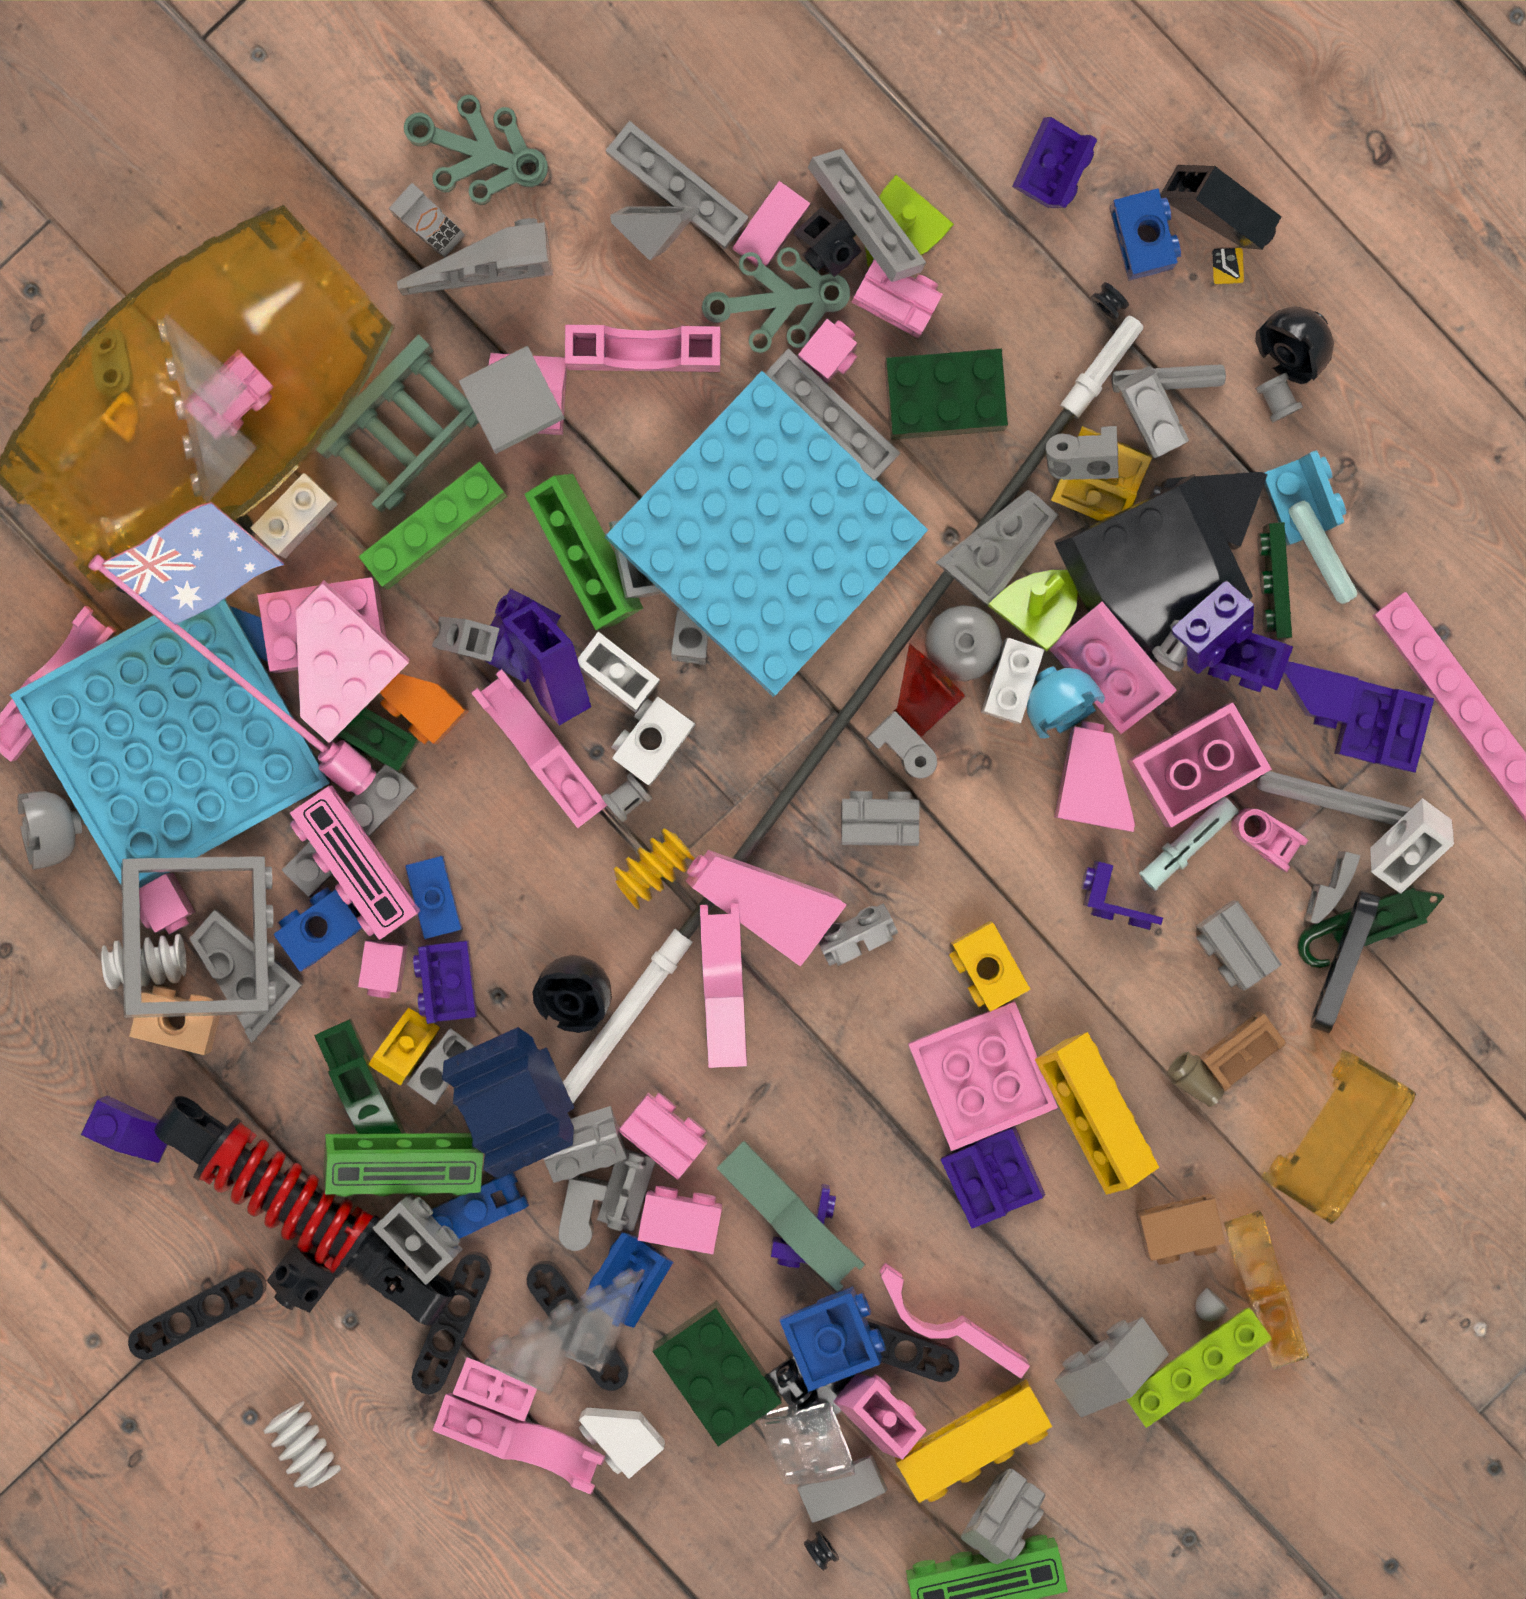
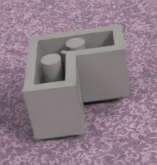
[1054,1317,1169,1418]

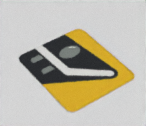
[1212,248,1244,284]

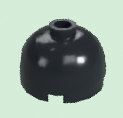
[1255,306,1334,384]
[532,955,612,1033]

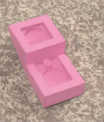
[733,181,810,267]

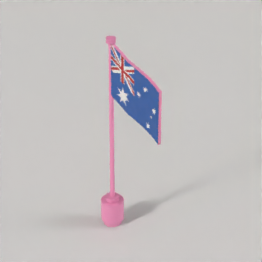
[88,502,376,795]

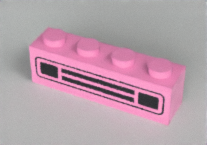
[290,785,420,940]

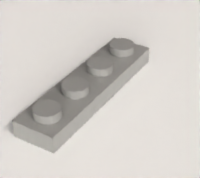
[605,121,749,249]
[807,148,926,282]
[765,349,900,481]
[282,765,417,897]

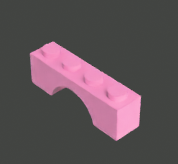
[565,325,721,372]

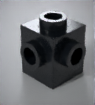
[794,207,862,277]
[266,1244,335,1313]

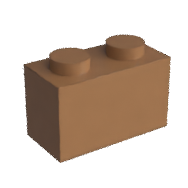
[1135,1194,1226,1265]

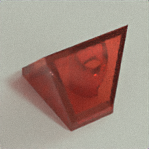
[894,643,966,737]

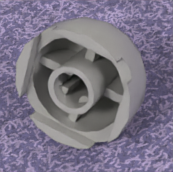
[925,605,1002,682]
[17,791,82,870]

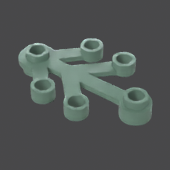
[404,95,548,205]
[702,247,850,353]

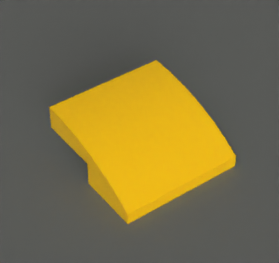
[1051,426,1152,521]

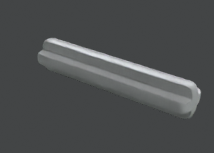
[1112,364,1226,393]

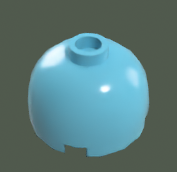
[1027,666,1105,739]

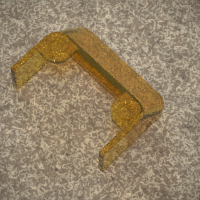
[1261,1050,1416,1224]

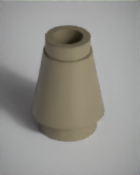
[1167,1052,1224,1107]

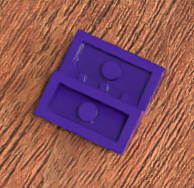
[1334,680,1434,773]
[940,1126,1046,1229]

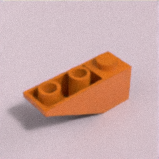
[379,673,469,745]

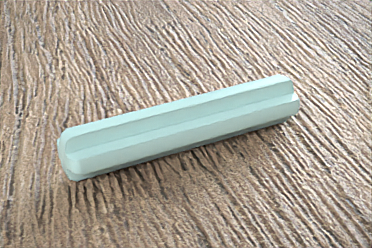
[1289,500,1357,604]

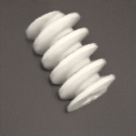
[101,934,187,990]
[264,1401,341,1488]

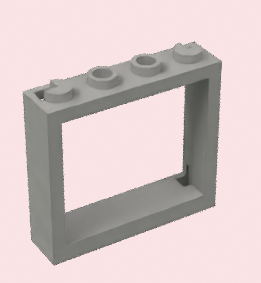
[121,856,275,1018]

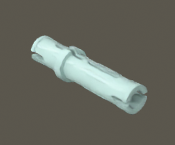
[1139,797,1239,891]

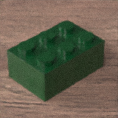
[884,348,1008,440]
[652,1300,782,1447]

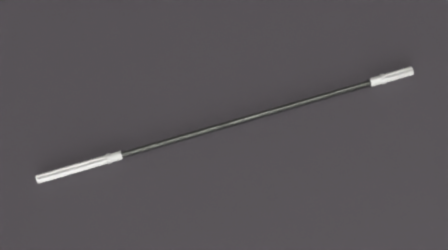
[563,316,1143,1103]

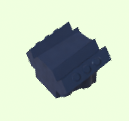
[442,1027,574,1179]

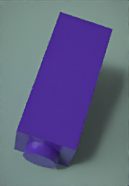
[501,602,592,726]

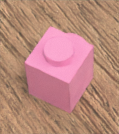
[798,319,858,384]
[139,873,195,935]
[358,939,408,998]

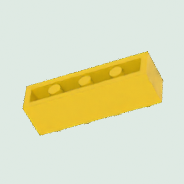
[1034,1032,1159,1195]
[895,1379,1053,1503]

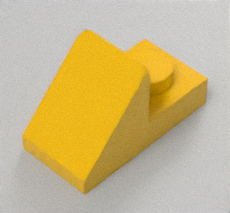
[368,1007,440,1086]

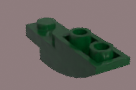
[314,1019,406,1134]

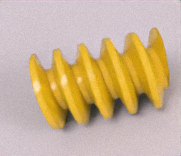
[613,828,695,910]

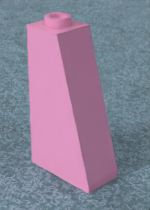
[685,850,846,967]

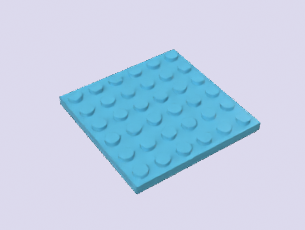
[604,371,928,697]
[10,599,330,888]

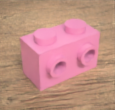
[833,1373,926,1460]

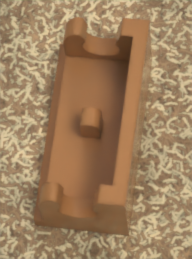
[1199,1011,1286,1091]

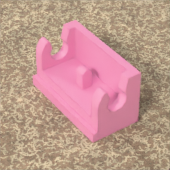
[453,1357,538,1422]

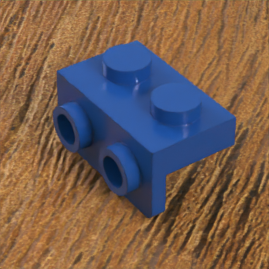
[584,1232,673,1328]

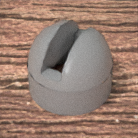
[1196,1288,1229,1321]

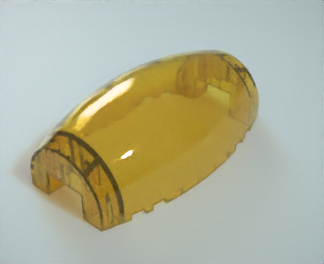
[0,205,395,593]

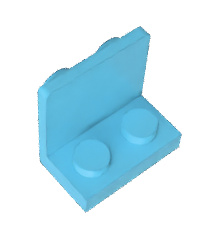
[1264,450,1346,546]

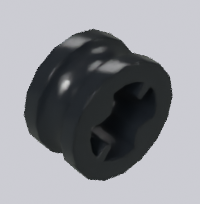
[1091,282,1129,320]
[804,1531,839,1571]

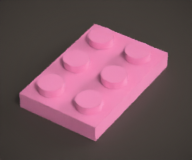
[1049,602,1177,734]

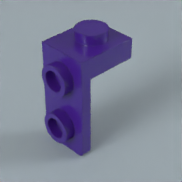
[1081,861,1163,930]
[771,1184,836,1268]

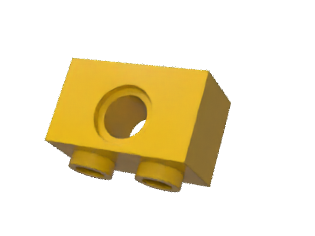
[949,921,1031,1012]

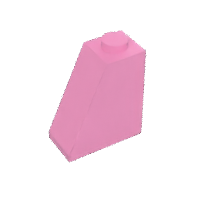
[1054,721,1135,832]

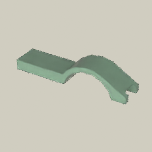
[717,1141,866,1292]

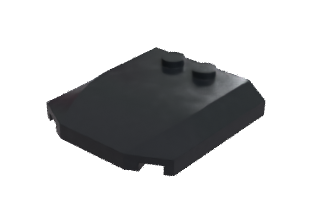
[1054,474,1253,663]

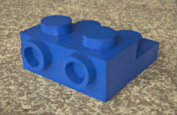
[779,1286,886,1392]

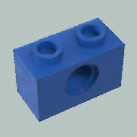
[1109,188,1181,281]
[273,887,363,972]

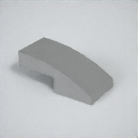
[1304,851,1360,924]
[797,1455,888,1523]

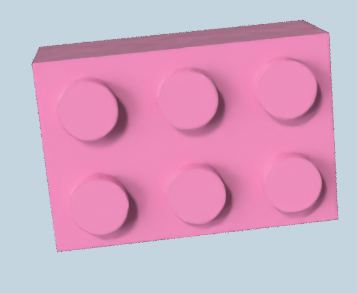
[257,577,387,673]
[1127,702,1272,827]

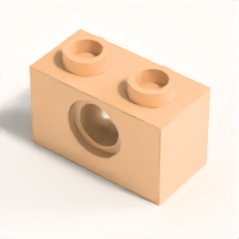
[129,985,220,1055]

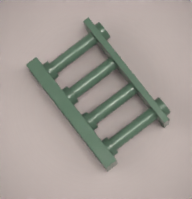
[311,334,479,513]

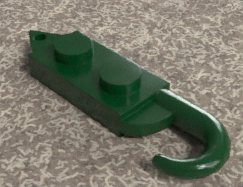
[1297,885,1444,968]

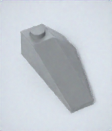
[397,218,553,295]

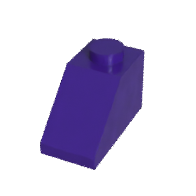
[1282,661,1359,729]
[81,1095,168,1163]

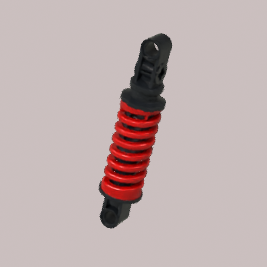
[154,1096,456,1326]

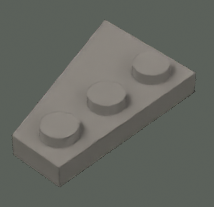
[936,490,1058,606]
[190,909,303,1043]

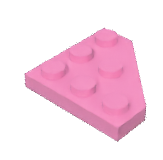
[296,580,409,743]

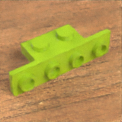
[1126,1308,1272,1428]

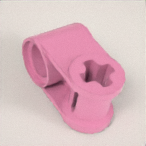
[1231,808,1308,873]

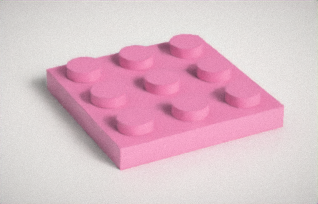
[908,1001,1058,1151]

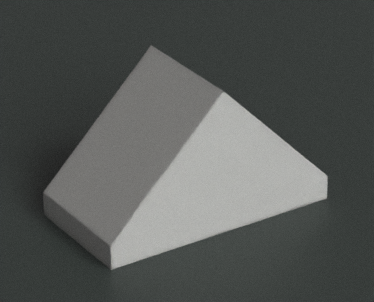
[610,206,696,260]

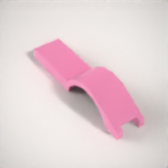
[0,606,117,762]
[471,669,607,828]
[700,903,747,1068]
[880,1263,1030,1378]
[433,1393,605,1494]

